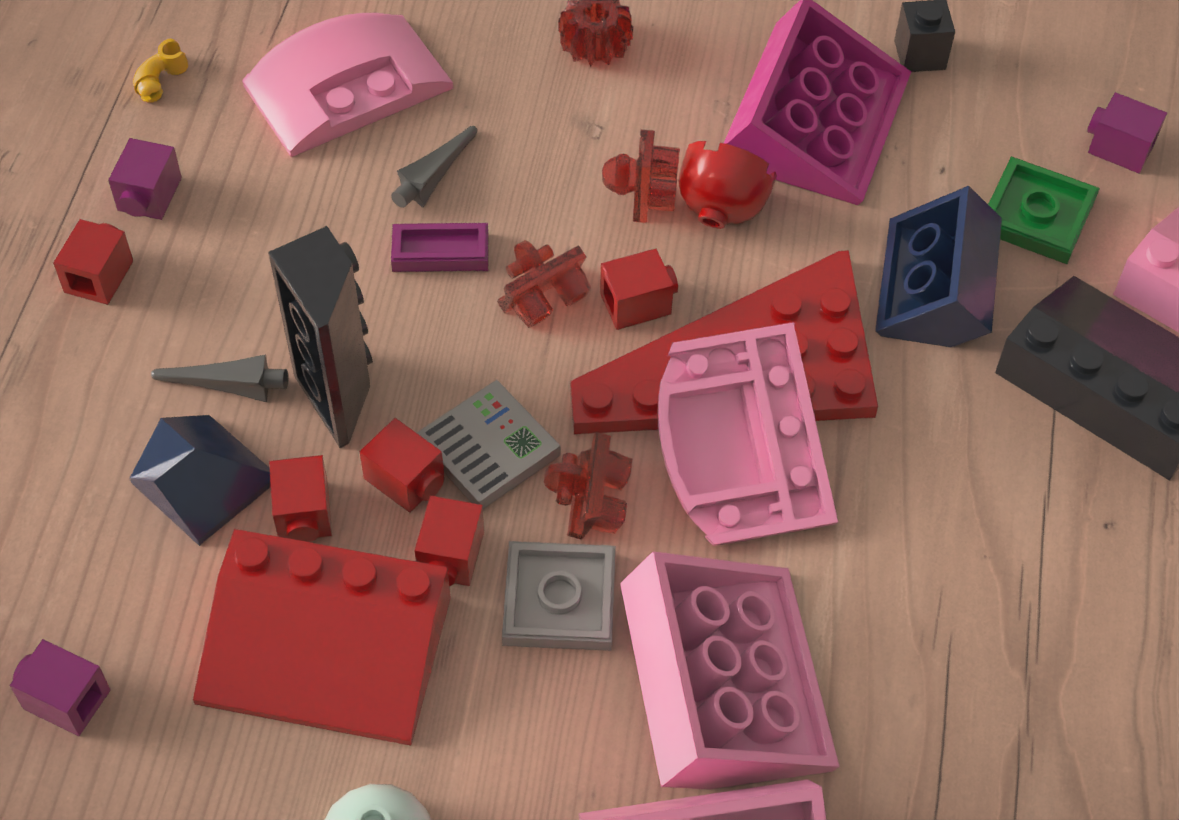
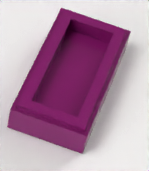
[391,223,489,272]

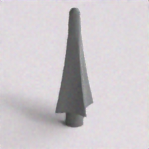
[391,126,478,208]
[151,354,289,403]

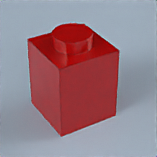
[53,219,133,305]
[600,248,678,330]
[359,418,445,513]
[269,455,332,542]
[414,495,484,586]

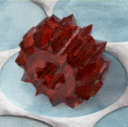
[558,0,634,67]

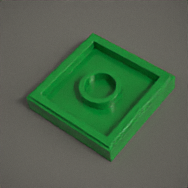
[988,156,1100,264]

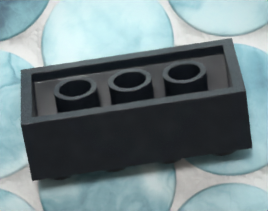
[268,226,373,448]

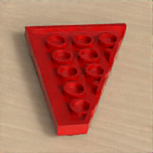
[570,250,878,434]

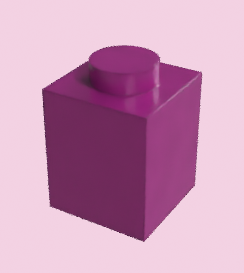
[1087,92,1167,174]
[108,138,182,220]
[9,639,111,736]

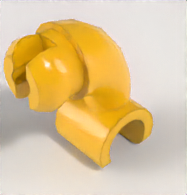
[133,38,188,103]

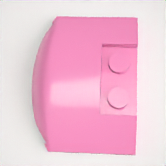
[243,13,453,157]
[658,322,838,546]

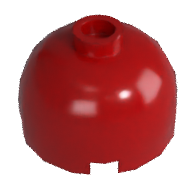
[678,141,777,229]

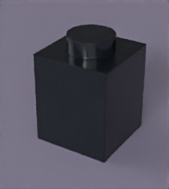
[894,0,955,72]

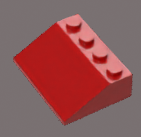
[193,529,451,746]

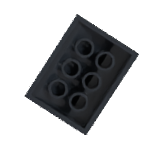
[995,276,1179,481]

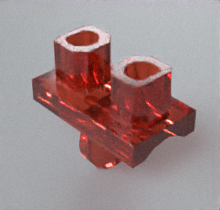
[602,129,680,223]
[497,240,591,328]
[543,432,633,540]

